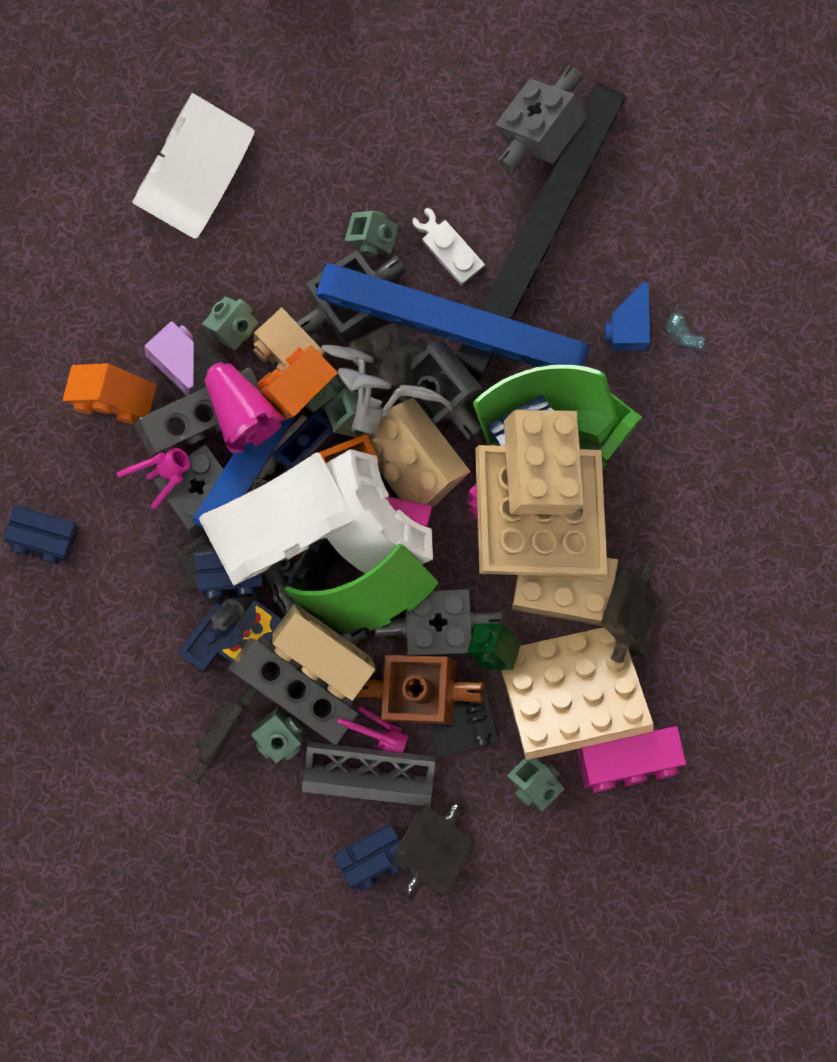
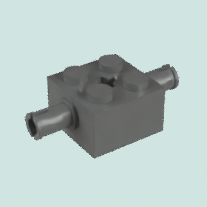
[495,66,588,173]
[295,250,406,343]
[389,332,483,441]
[153,444,224,539]
[375,589,502,658]

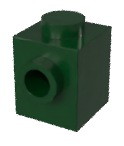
[467,623,521,670]

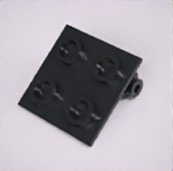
[278,538,340,591]
[429,681,499,758]

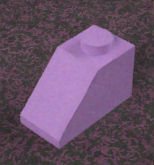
[144,321,194,396]

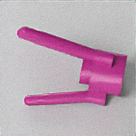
[117,448,190,509]
[337,706,409,753]

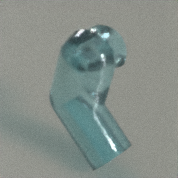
[666,313,705,351]

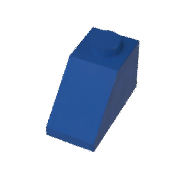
[604,283,650,351]

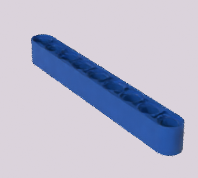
[316,264,590,367]

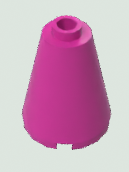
[204,362,284,454]

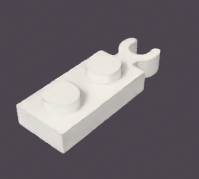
[412,208,485,286]

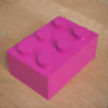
[576,726,686,793]

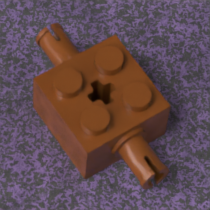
[356,655,485,725]

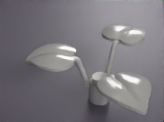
[321,345,453,434]

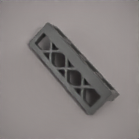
[302,742,436,807]

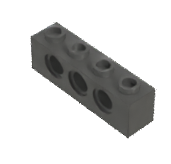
[134,367,260,458]
[228,637,358,745]

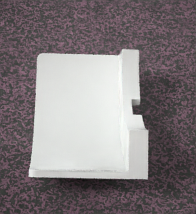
[132,93,255,238]
[326,449,433,574]
[199,453,355,585]

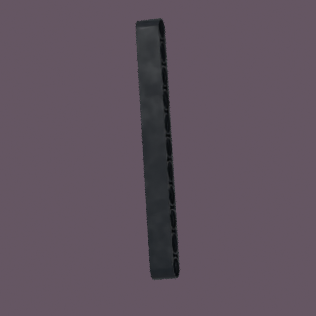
[456,83,626,381]

